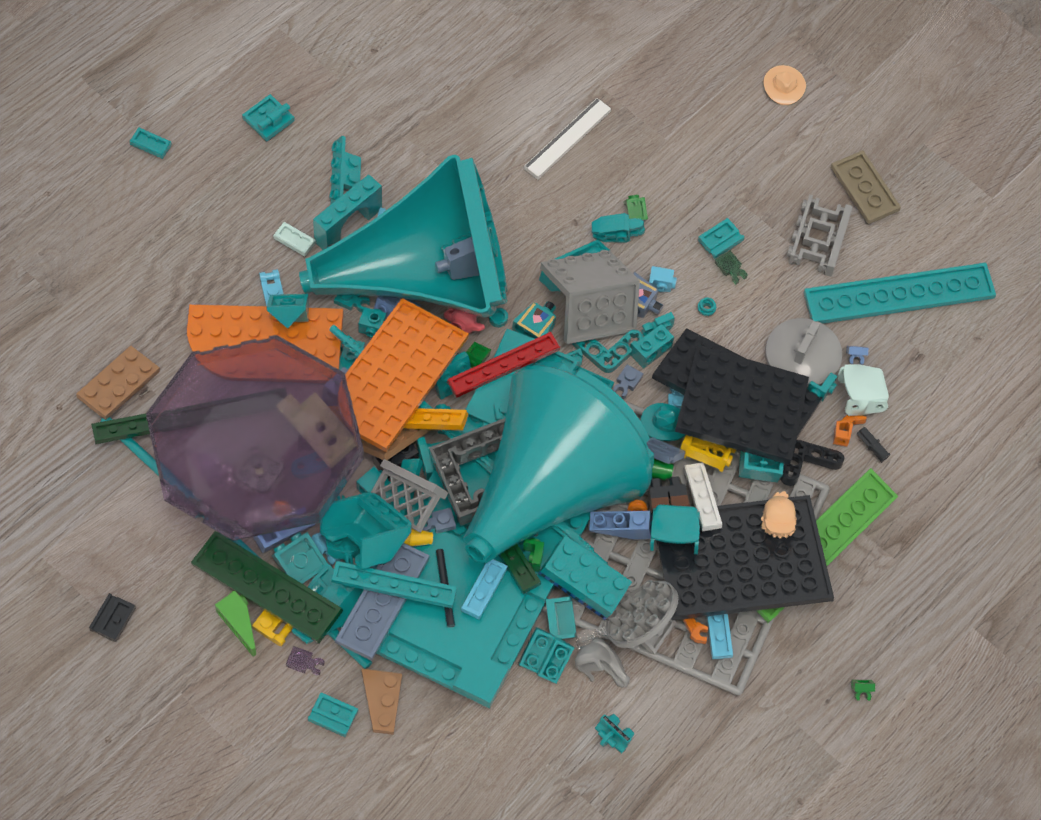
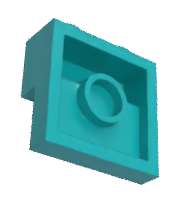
[271,532,328,584]

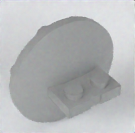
[765,318,842,388]
[607,580,678,654]

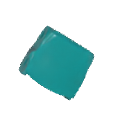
[650,505,700,554]

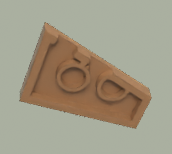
[361,669,402,735]

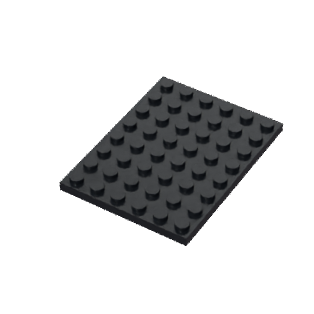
[652,495,834,621]

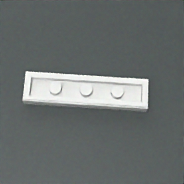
[684,463,722,531]

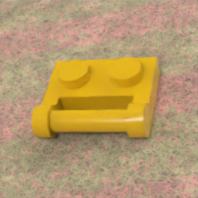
[252,610,293,647]

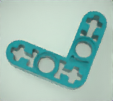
[572,330,643,373]

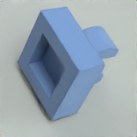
[846,346,869,365]

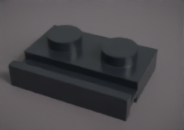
[89,593,136,642]

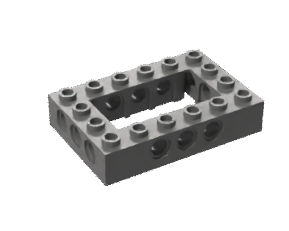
[429,418,506,526]

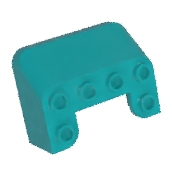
[320,492,412,569]

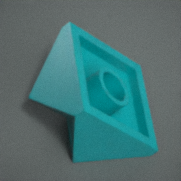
[267,294,309,328]

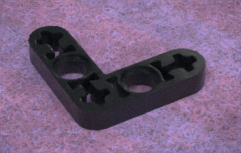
[780,440,845,486]

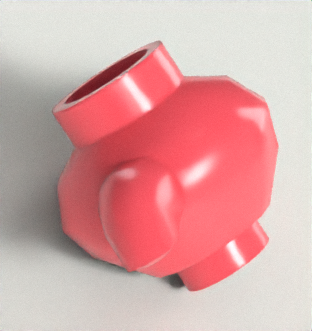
[444,307,485,333]

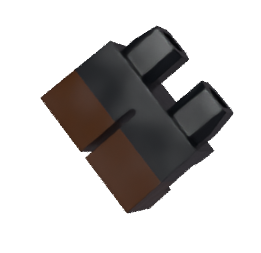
[648,476,690,515]

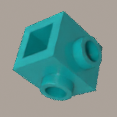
[358,307,387,338]

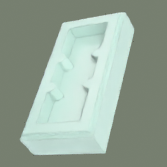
[273,222,316,257]

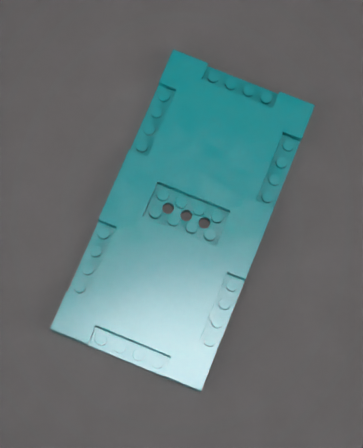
[376,415,595,709]

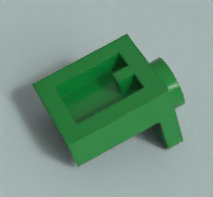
[624,195,648,220]
[466,342,491,368]
[523,538,544,572]

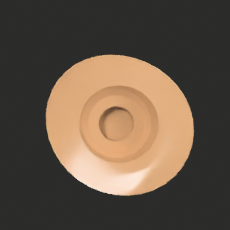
[763,65,806,105]

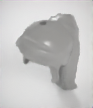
[575,638,630,688]

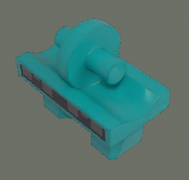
[595,714,634,754]

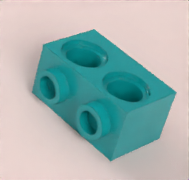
[631,324,674,369]

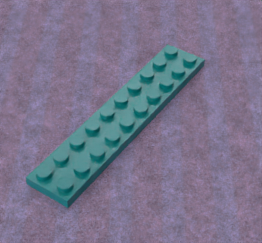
[803,263,996,324]

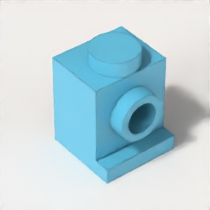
[649,266,677,292]

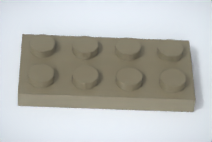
[830,150,901,224]

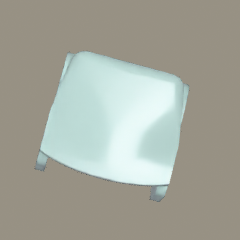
[837,364,889,416]

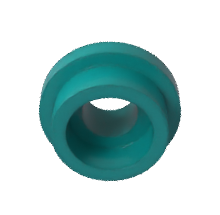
[697,297,717,316]

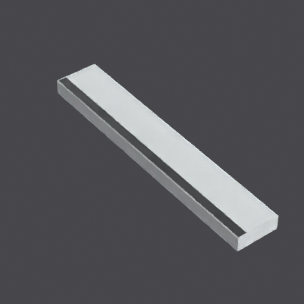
[524,98,611,180]

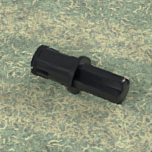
[857,427,891,463]

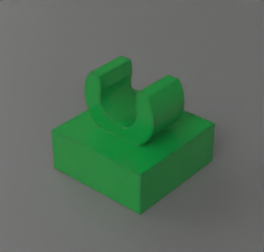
[851,680,875,701]

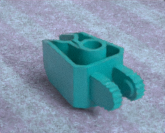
[592,213,645,243]

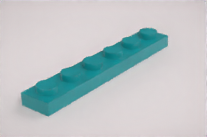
[331,561,457,608]

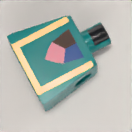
[512,301,556,339]

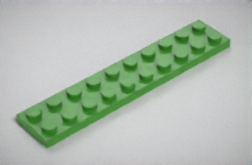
[757,468,898,623]

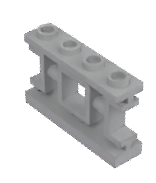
[787,194,853,277]

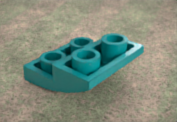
[518,627,574,684]

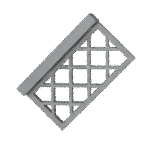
[371,459,448,533]

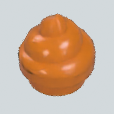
[627,499,647,511]

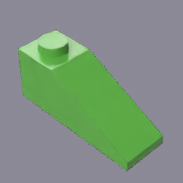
[215,591,256,657]

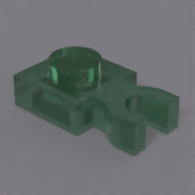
[715,250,748,285]

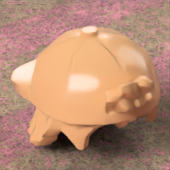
[761,491,797,538]

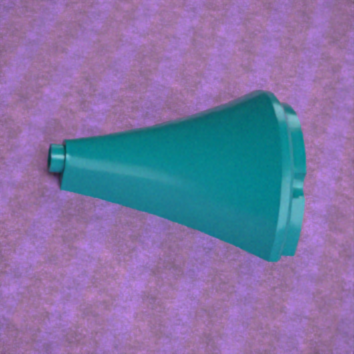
[299,154,508,318]
[462,361,654,563]

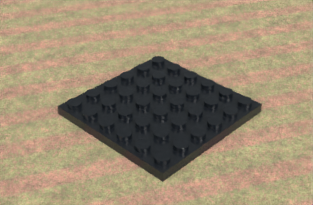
[674,344,809,465]

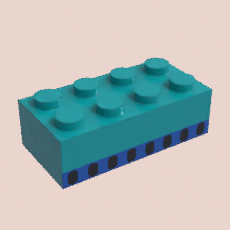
[538,535,632,620]

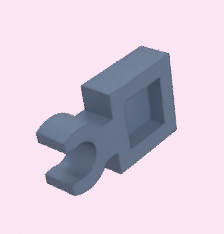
[613,364,643,400]
[418,508,456,534]

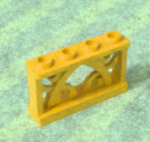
[680,435,736,472]

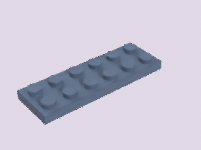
[335,543,430,661]

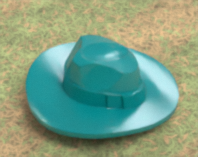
[640,403,685,441]

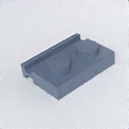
[647,437,685,464]

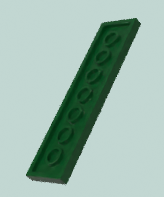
[191,531,343,644]

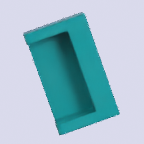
[546,596,577,639]

